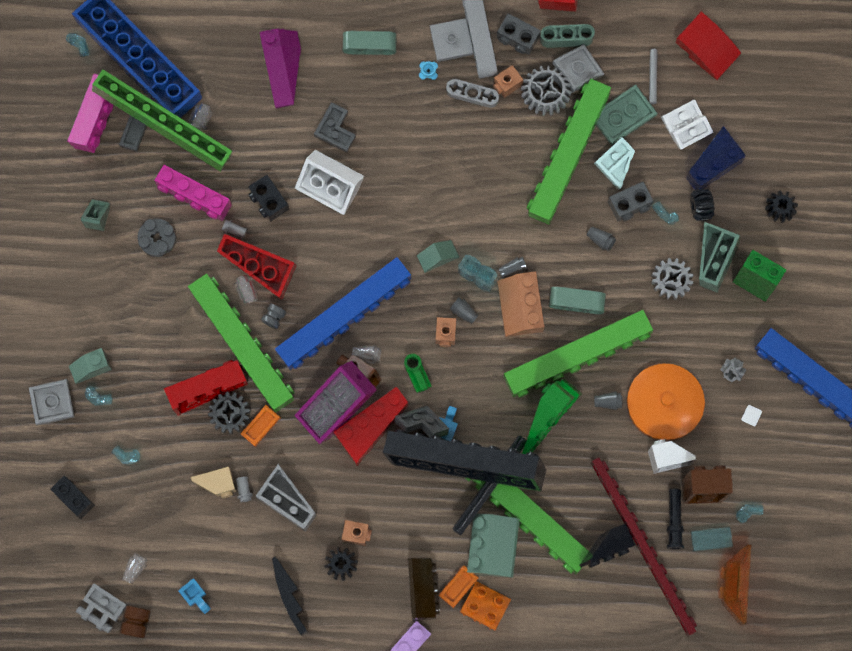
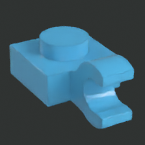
[439,406,458,441]
[178,578,211,614]

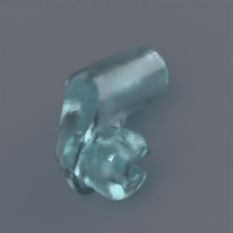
[66,33,89,57]
[652,202,679,225]
[85,386,112,406]
[112,446,140,464]
[736,504,764,523]

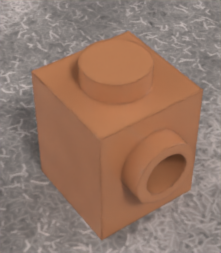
[493,65,523,98]
[436,317,456,347]
[342,520,372,546]

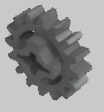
[208,392,251,435]

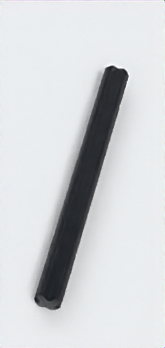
[452,435,527,535]

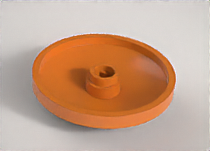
[627,364,705,441]

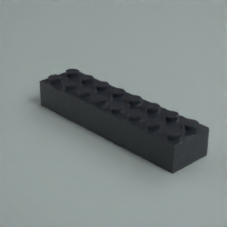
[383,430,547,491]

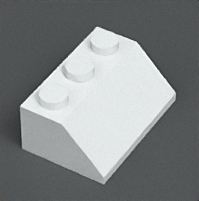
[295,150,364,215]

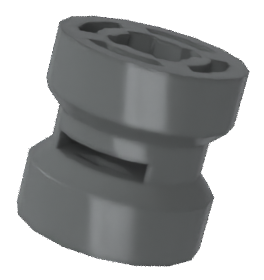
[261,303,286,329]

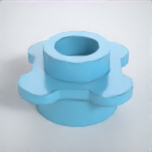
[419,61,438,80]

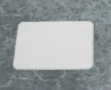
[741,405,762,426]

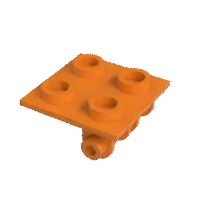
[460,581,511,630]

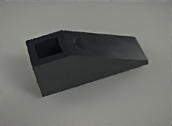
[580,524,635,568]

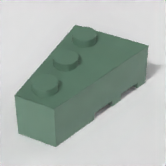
[699,222,740,293]

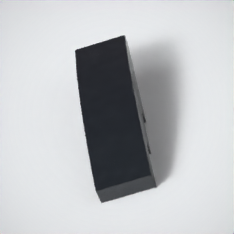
[272,557,308,636]

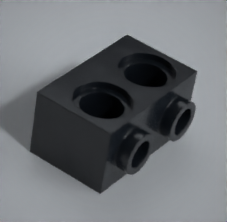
[248,175,289,222]
[50,475,95,519]

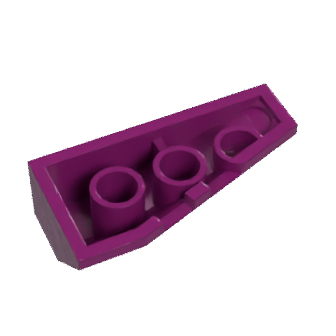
[259,28,301,109]

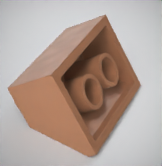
[497,271,544,337]

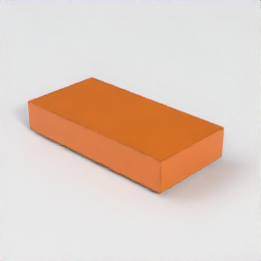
[241,405,281,447]
[438,565,479,608]

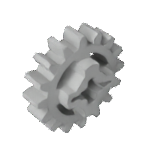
[651,258,693,300]

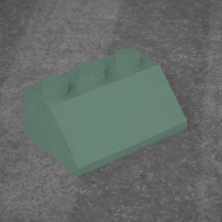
[467,514,520,578]

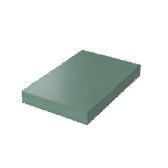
[596,85,658,146]

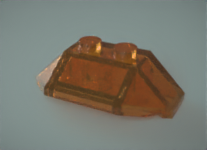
[718,544,751,625]

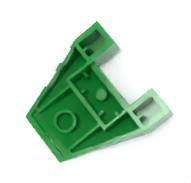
[522,379,582,454]

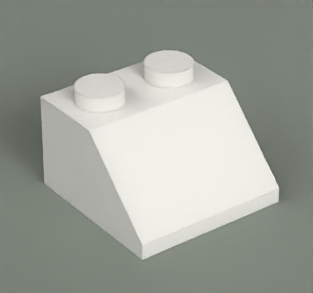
[648,439,696,474]

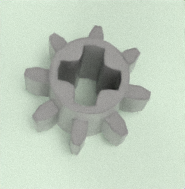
[720,357,746,382]

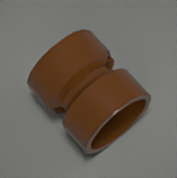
[119,606,151,639]

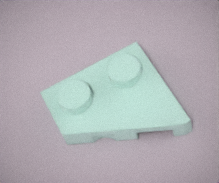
[594,137,635,190]

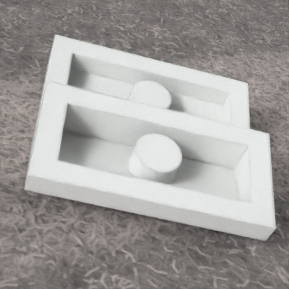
[661,99,713,150]

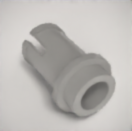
[222,220,247,240]
[235,476,253,502]

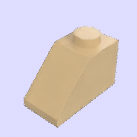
[191,467,237,498]

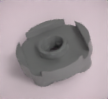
[137,219,176,257]

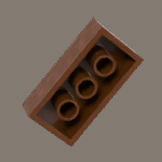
[681,466,733,504]

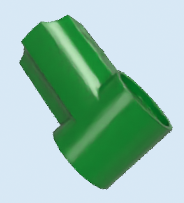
[404,354,432,394]

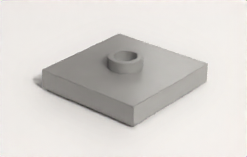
[430,18,474,62]
[553,44,604,93]
[29,379,75,426]

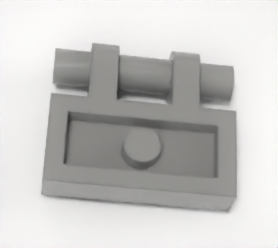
[76,584,127,634]

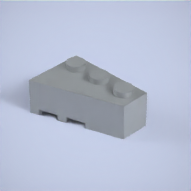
[256,464,317,532]

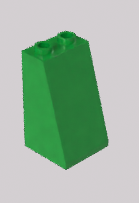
[733,250,787,302]

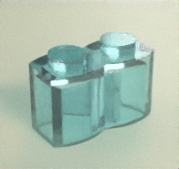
[458,255,498,292]

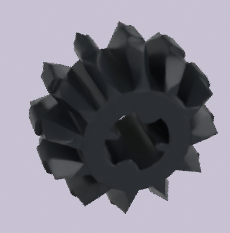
[690,189,715,221]
[765,190,798,223]
[324,547,358,581]

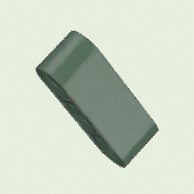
[540,24,595,48]
[342,31,397,55]
[549,287,606,314]

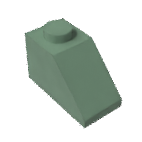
[69,348,112,384]

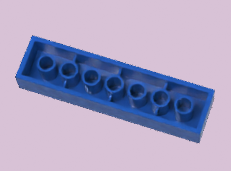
[72,0,202,118]

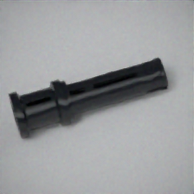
[666,489,684,550]

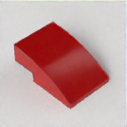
[675,12,741,80]

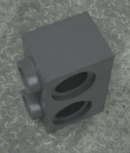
[497,14,541,55]
[608,182,653,221]

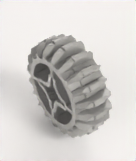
[521,66,571,116]

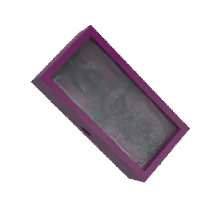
[294,361,377,444]

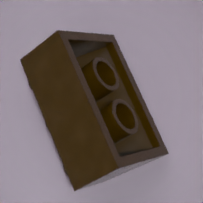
[408,558,440,621]

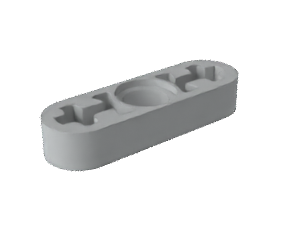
[446,79,499,108]

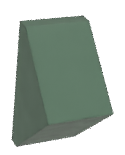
[81,199,110,231]
[417,240,459,273]

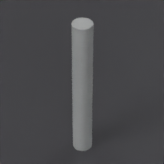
[649,49,657,104]

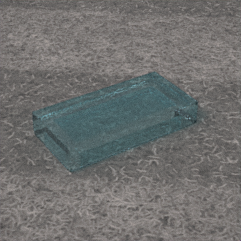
[690,527,733,552]

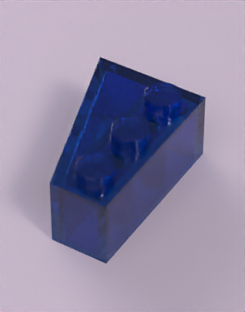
[686,126,746,190]

